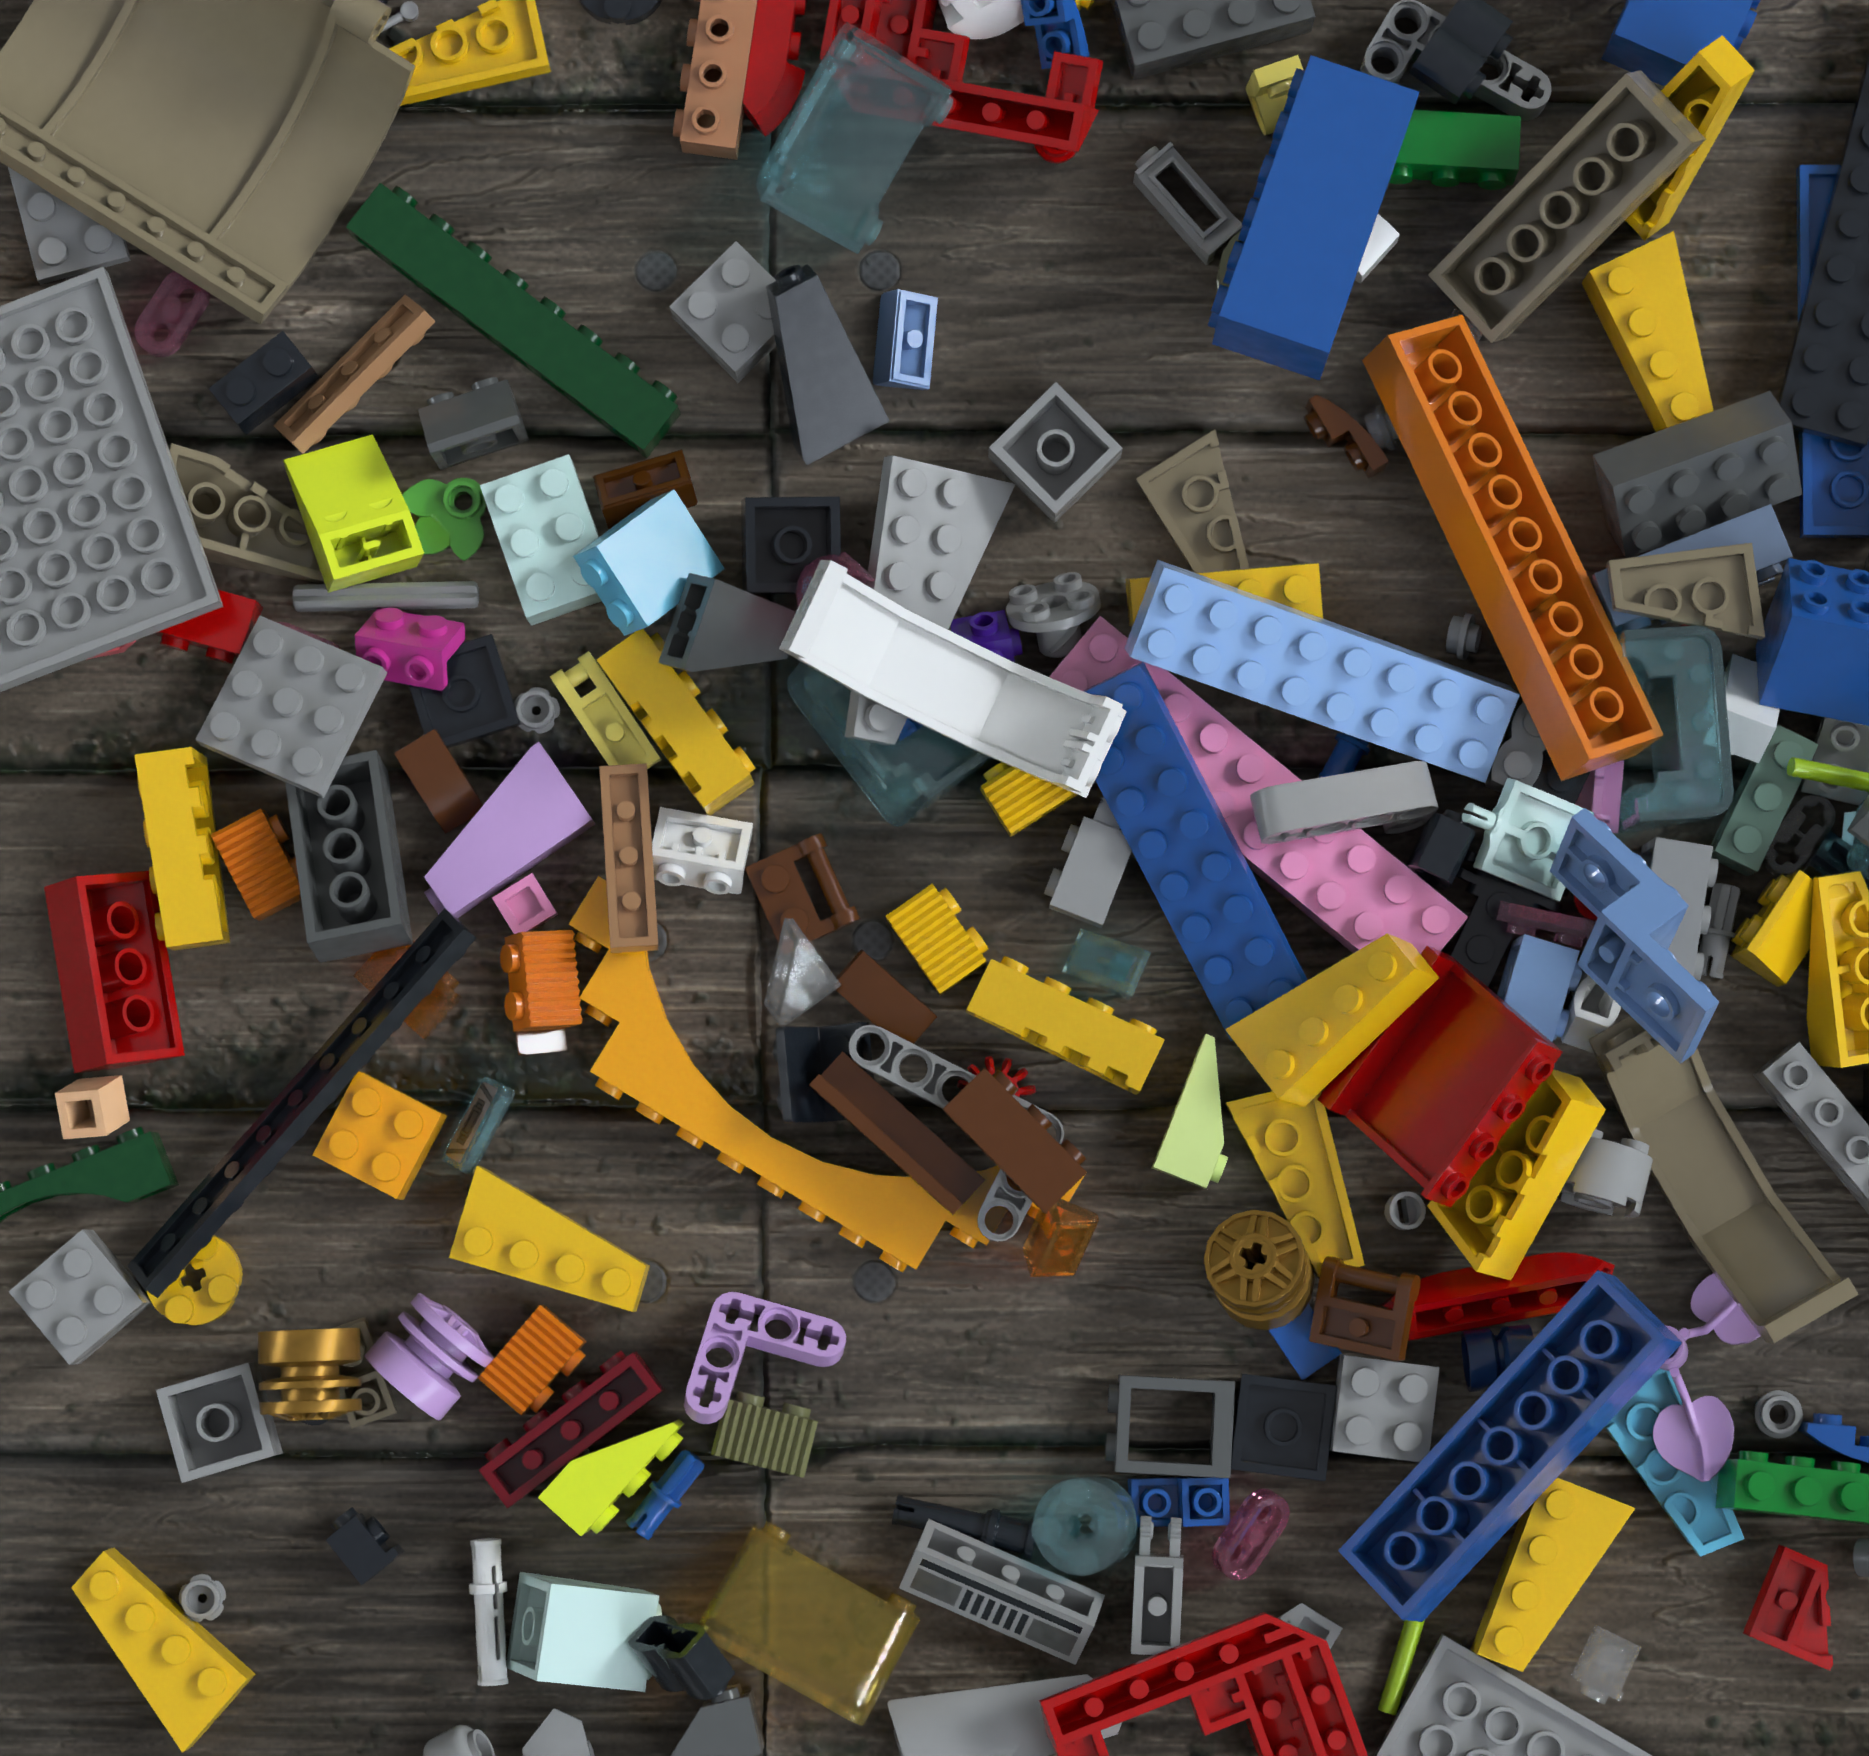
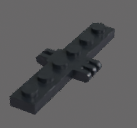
[1450,751,1591,987]

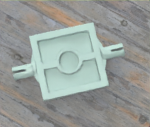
[1462,778,1594,901]

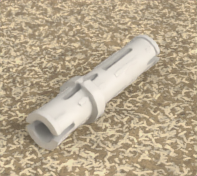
[469,1538,509,1686]

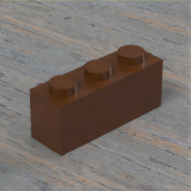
[943,1068,1087,1214]

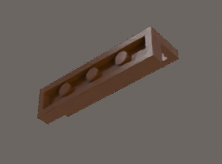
[809,1051,985,1215]

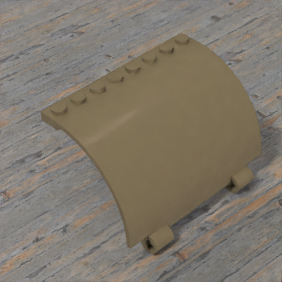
[0,0,415,325]

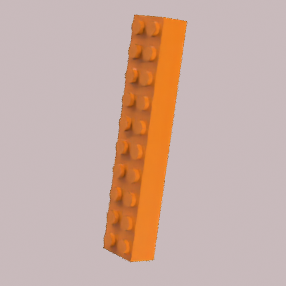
[1362,314,1664,781]

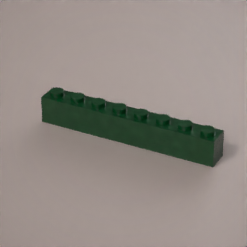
[346,183,681,458]

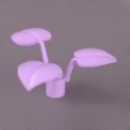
[1653,1273,1760,1482]

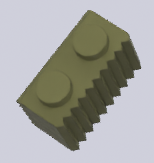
[711,1391,819,1478]

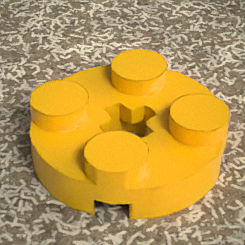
[147,1235,243,1325]

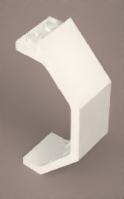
[779,560,1127,798]

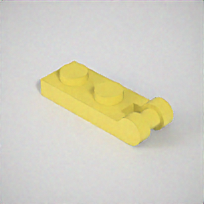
[550,651,661,769]

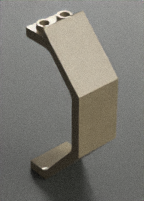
[1588,1016,1859,1343]

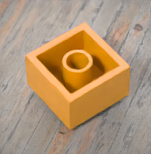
[313,1071,448,1200]

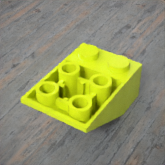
[283,434,424,593]
[538,1419,684,1536]

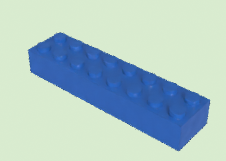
[1338,1270,1682,1622]

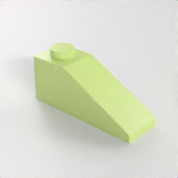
[1151,1034,1228,1189]

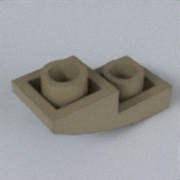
[331,1316,397,1429]

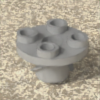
[1006,572,1101,658]

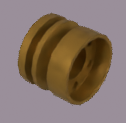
[1204,1210,1315,1330]
[258,1328,362,1421]

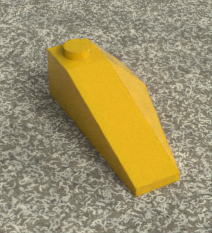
[1807,871,1869,1068]

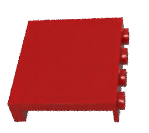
[1317,946,1563,1207]

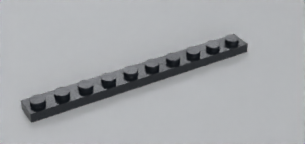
[127,908,476,1298]

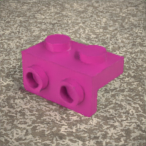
[354,608,465,691]

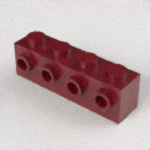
[479,1350,665,1509]

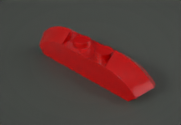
[743,0,807,137]
[1380,1252,1615,1341]

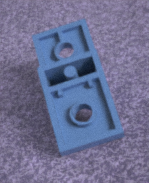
[1549,808,1719,1064]

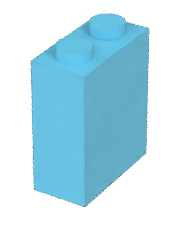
[573,489,725,636]

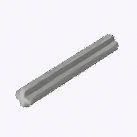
[292,581,479,612]

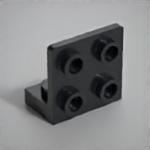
[773,1022,874,1123]

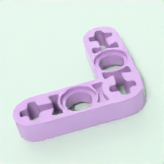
[684,1292,846,1424]

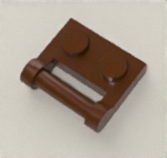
[745,833,861,955]
[1309,1256,1420,1361]

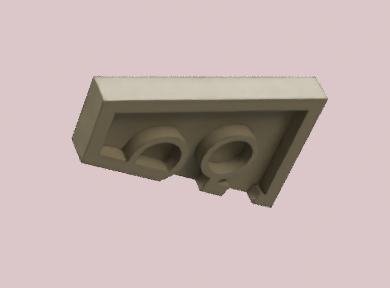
[1136,429,1250,573]
[1606,543,1765,640]

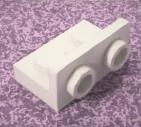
[652,807,753,894]

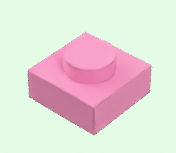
[492,873,558,934]

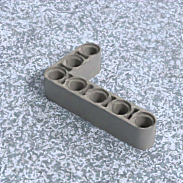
[849,1025,1064,1242]

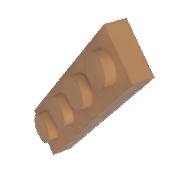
[273,294,435,454]
[599,763,659,953]

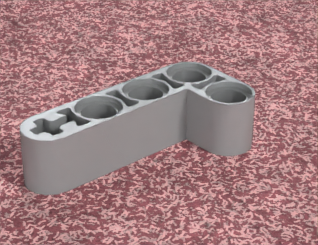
[1360,0,1552,121]
[1250,761,1439,844]

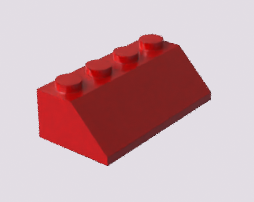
[44,871,185,1073]

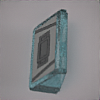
[442,1077,515,1175]

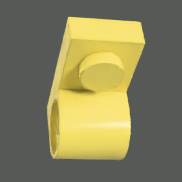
[1245,55,1303,136]

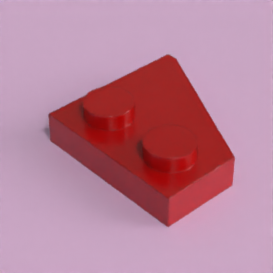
[1743,1545,1833,1671]

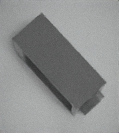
[1105,1374,1235,1478]

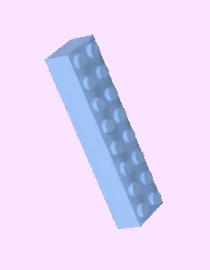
[1124,560,1520,783]

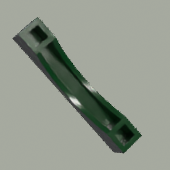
[0,1127,179,1223]

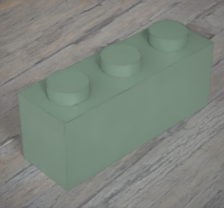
[1710,724,1819,877]

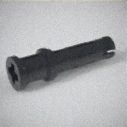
[892,1494,1040,1560]

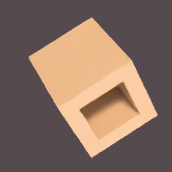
[55,1075,130,1139]

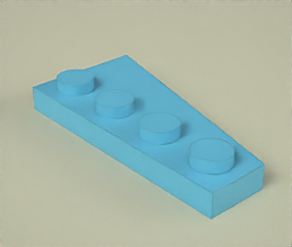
[1604,1368,1745,1557]

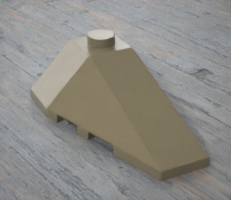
[169,443,325,584]

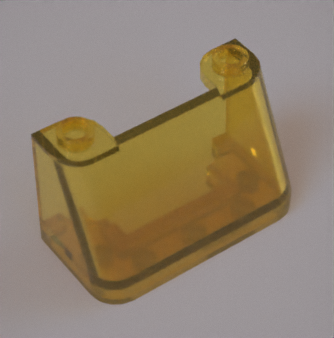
[698,1521,921,1726]

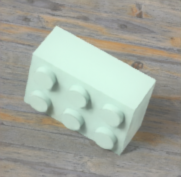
[480,454,601,626]

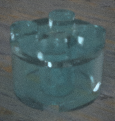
[1031,1476,1138,1576]

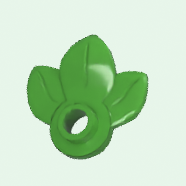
[402,478,487,561]

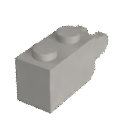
[1044,796,1132,928]
[1131,1516,1184,1655]

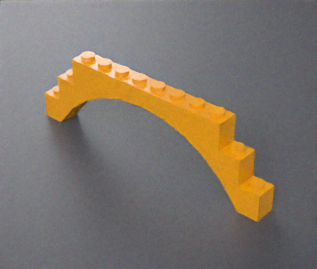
[569,876,1085,1273]

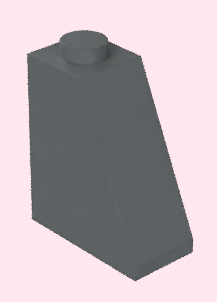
[658,573,796,672]

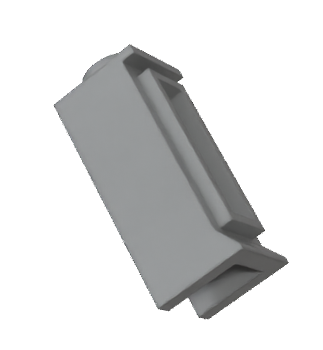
[1133,142,1242,266]

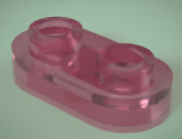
[135,271,210,357]
[1212,1489,1290,1580]

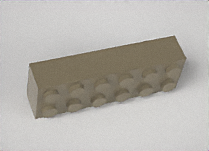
[1428,70,1706,343]

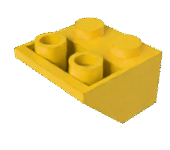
[1730,870,1813,987]

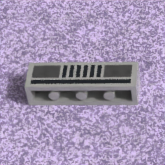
[899,1519,1105,1665]

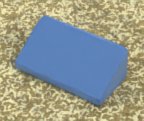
[873,289,938,390]

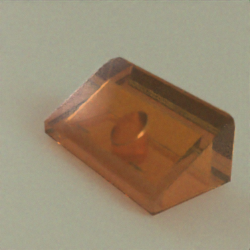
[1023,1199,1099,1277]

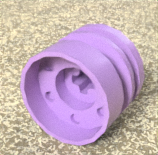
[364,1293,494,1421]

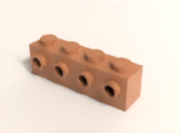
[673,0,758,160]

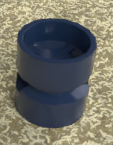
[1461,1324,1534,1392]

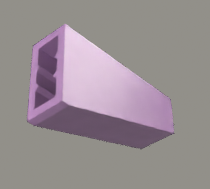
[424,742,596,918]

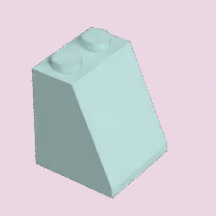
[506,1572,662,1692]

